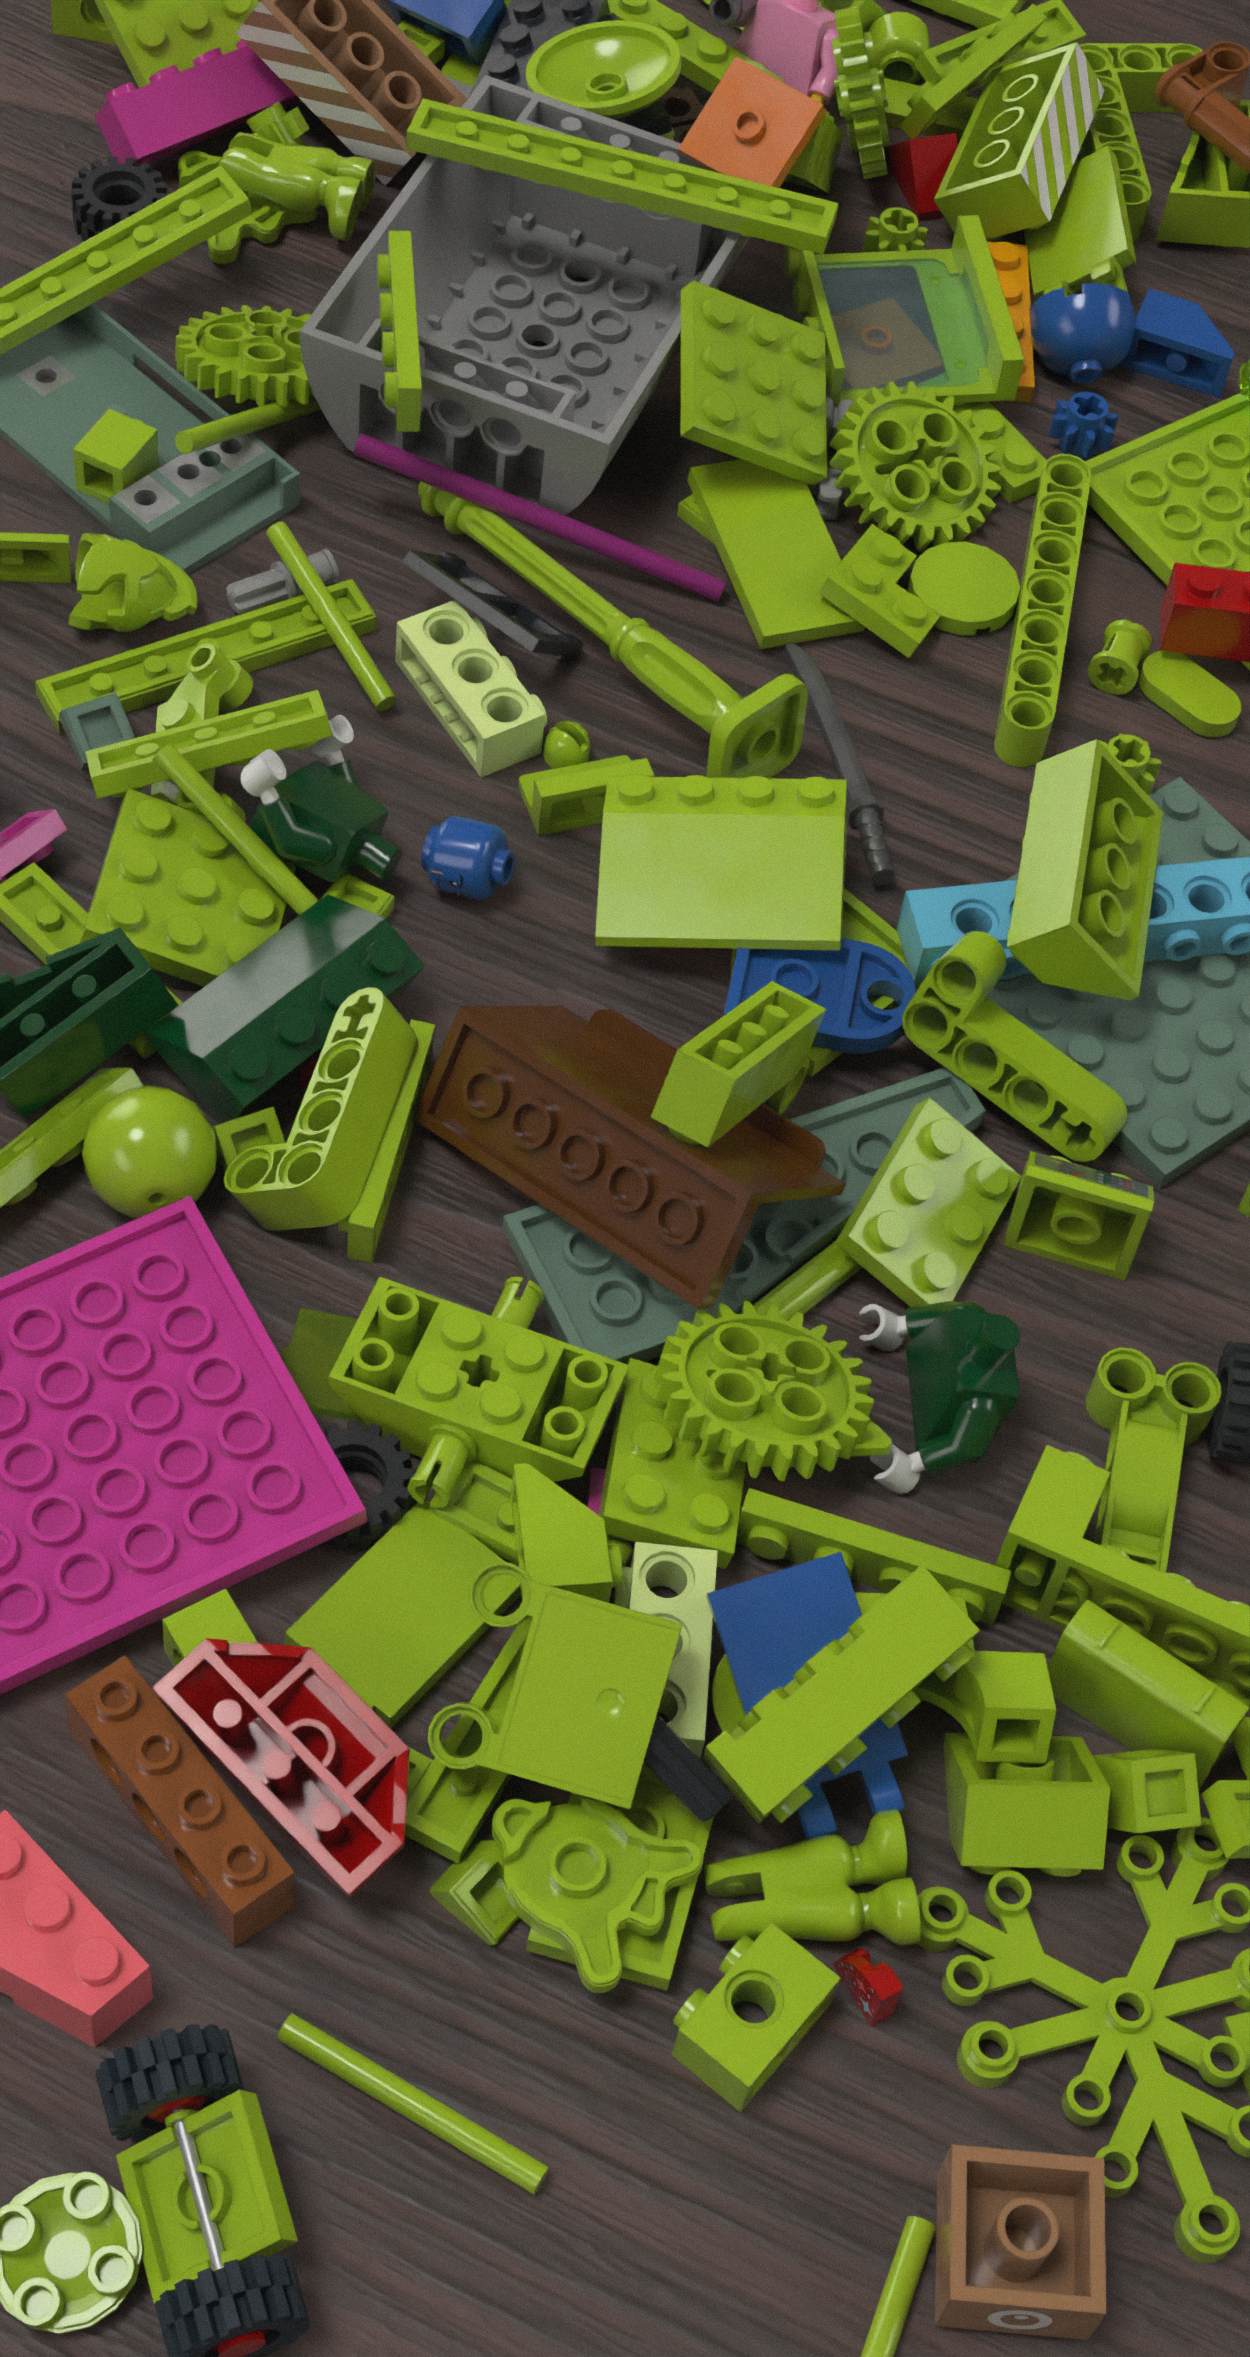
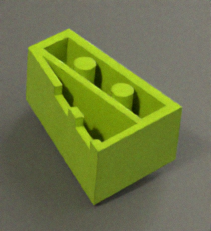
[1156,99,1250,248]

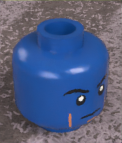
[421,816,515,900]

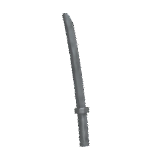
[785,642,895,885]

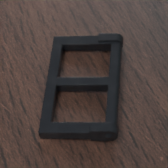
[402,550,584,661]

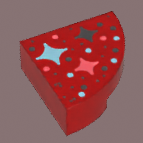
[833,1948,904,2027]

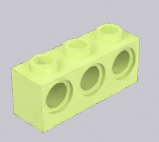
[395,600,547,778]
[614,1542,718,1758]

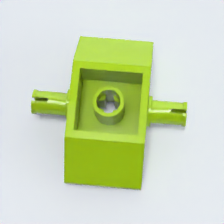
[328,1277,629,1508]

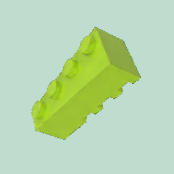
[703,1564,980,1824]

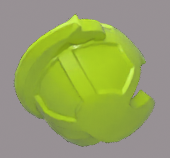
[68,533,198,632]

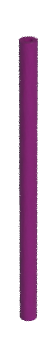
[353,433,726,602]

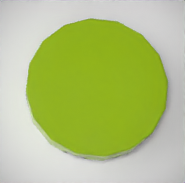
[908,542,1020,636]

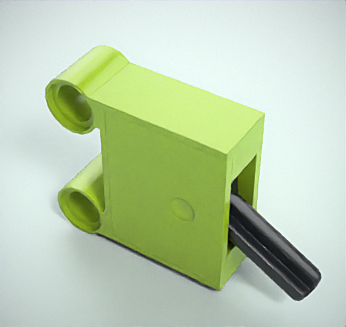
[428,1562,732,1822]

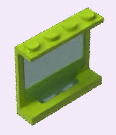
[783,215,1024,408]

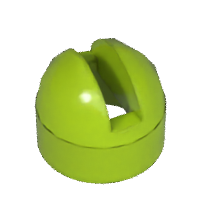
[543,721,591,769]

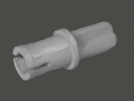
[226,549,340,615]

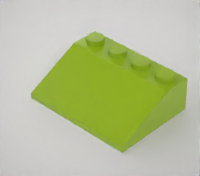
[595,774,847,951]

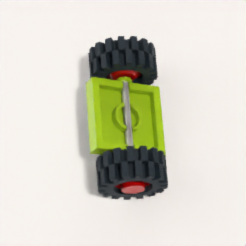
[95,2024,311,2357]

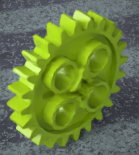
[832,6,891,179]
[175,305,315,407]
[829,381,1001,552]
[654,1301,874,1481]

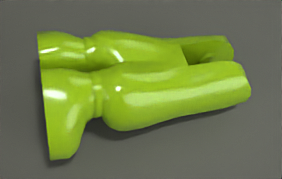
[217,132,377,242]
[704,1809,921,1946]

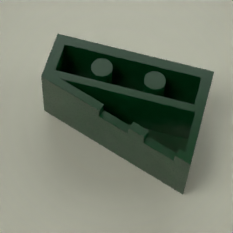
[0,927,179,1120]

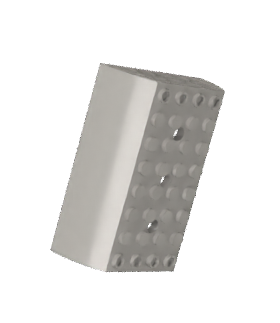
[300,75,750,515]

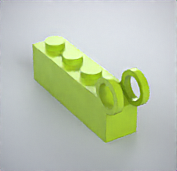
[651,981,827,1148]

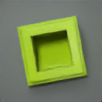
[429,1840,520,1945]

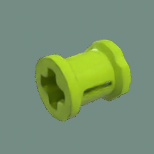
[1088,619,1153,695]

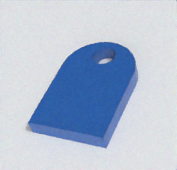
[723,938,916,1054]

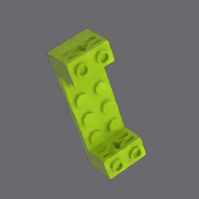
[995,1445,1250,1713]

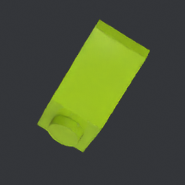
[510,1463,623,1620]

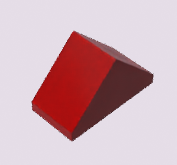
[884,133,958,221]

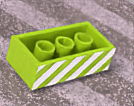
[934,42,1105,242]

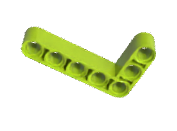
[1077,43,1203,242]

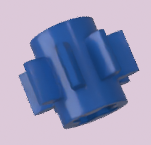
[1049,392,1118,460]

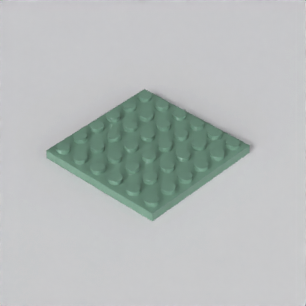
[987,777,1250,1189]

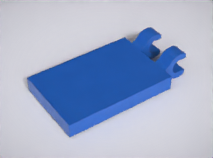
[706,1552,908,1840]

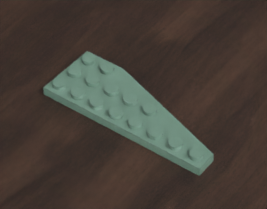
[502,1067,985,1364]

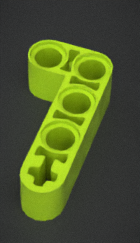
[902,931,1127,1162]
[224,987,417,1231]

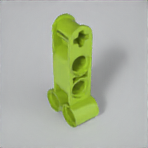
[1085,1347,1221,1573]

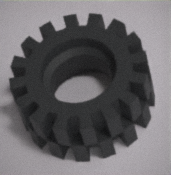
[71,157,167,242]

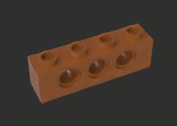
[65,1655,295,1948]

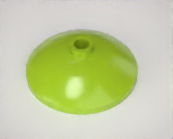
[526,20,682,120]

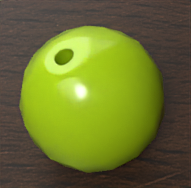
[82,1086,217,1219]

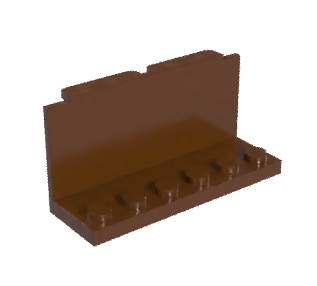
[413,1005,846,1310]

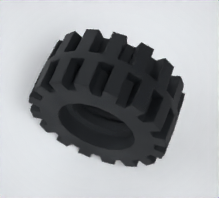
[1207,1341,1250,1464]
[321,1421,414,1551]

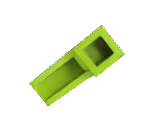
[855,1592,1056,1764]

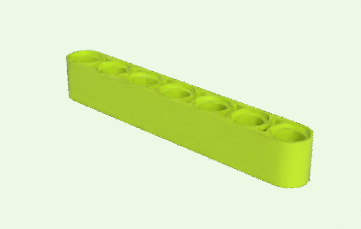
[994,454,1092,768]

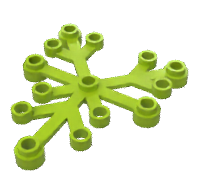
[917,1817,1250,2264]

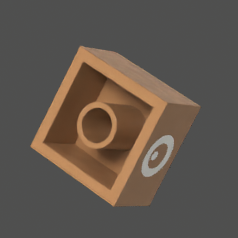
[935,2144,1106,2340]

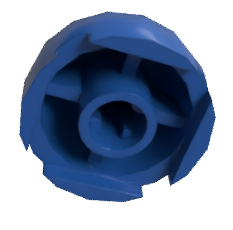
[1029,283,1135,383]

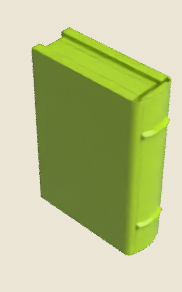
[1048,1599,1250,1792]

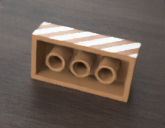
[236,0,468,186]

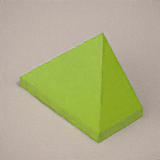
[0,532,72,583]

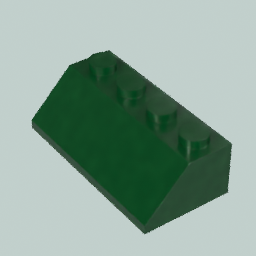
[143,894,425,1124]

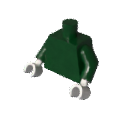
[241,715,402,882]
[859,1301,1020,1494]

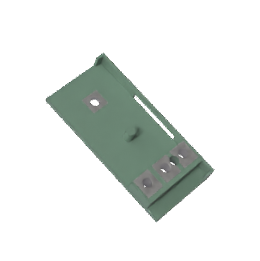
[0,303,300,575]

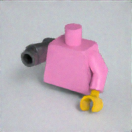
[709,0,839,106]

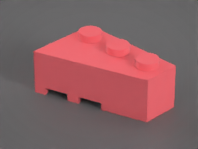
[0,1810,153,2048]

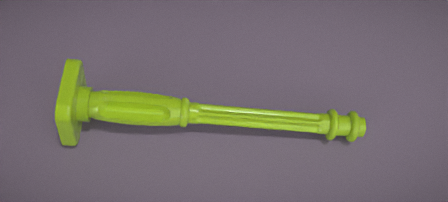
[418,470,808,778]

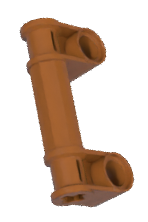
[1154,41,1250,174]

